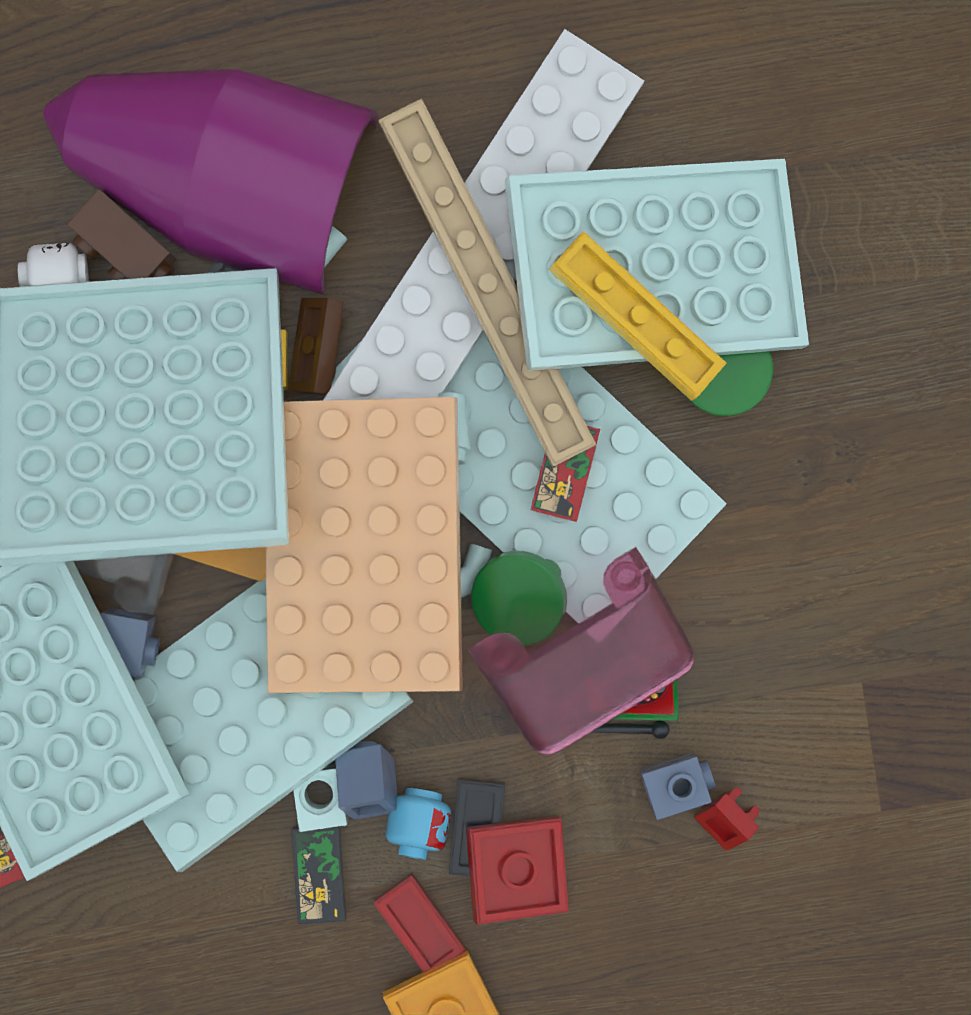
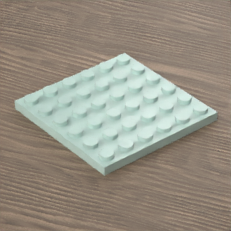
[0,268,289,566]

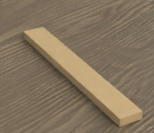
[378,99,596,467]

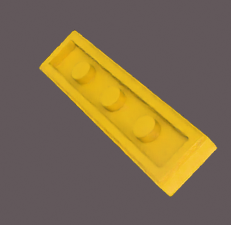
[548,231,726,401]

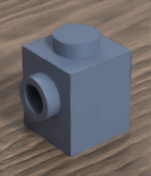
[101,607,160,680]
[335,741,398,820]
[639,752,715,820]

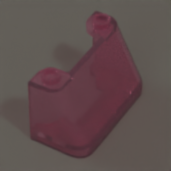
[468,547,694,754]

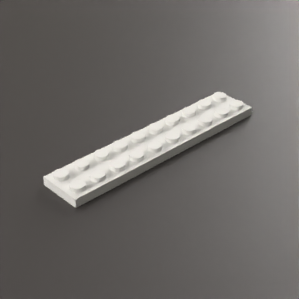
[323,29,644,401]

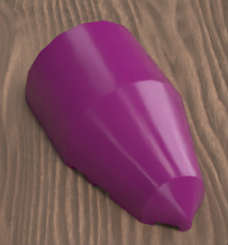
[43,69,379,294]

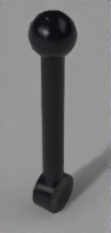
[571,718,670,739]

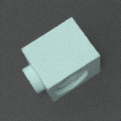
[293,764,349,832]

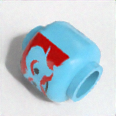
[385,788,451,860]

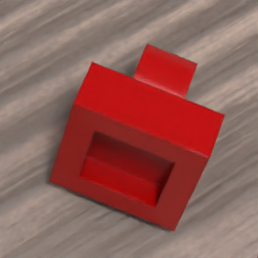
[694,787,759,851]

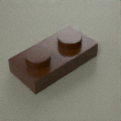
[288,298,344,395]

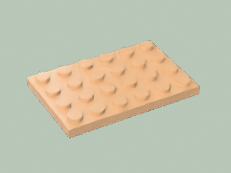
[266,397,463,693]

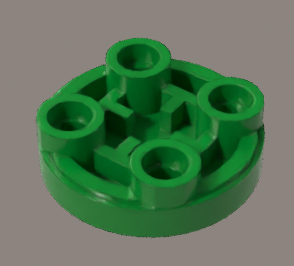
[686,351,773,417]
[471,551,567,646]

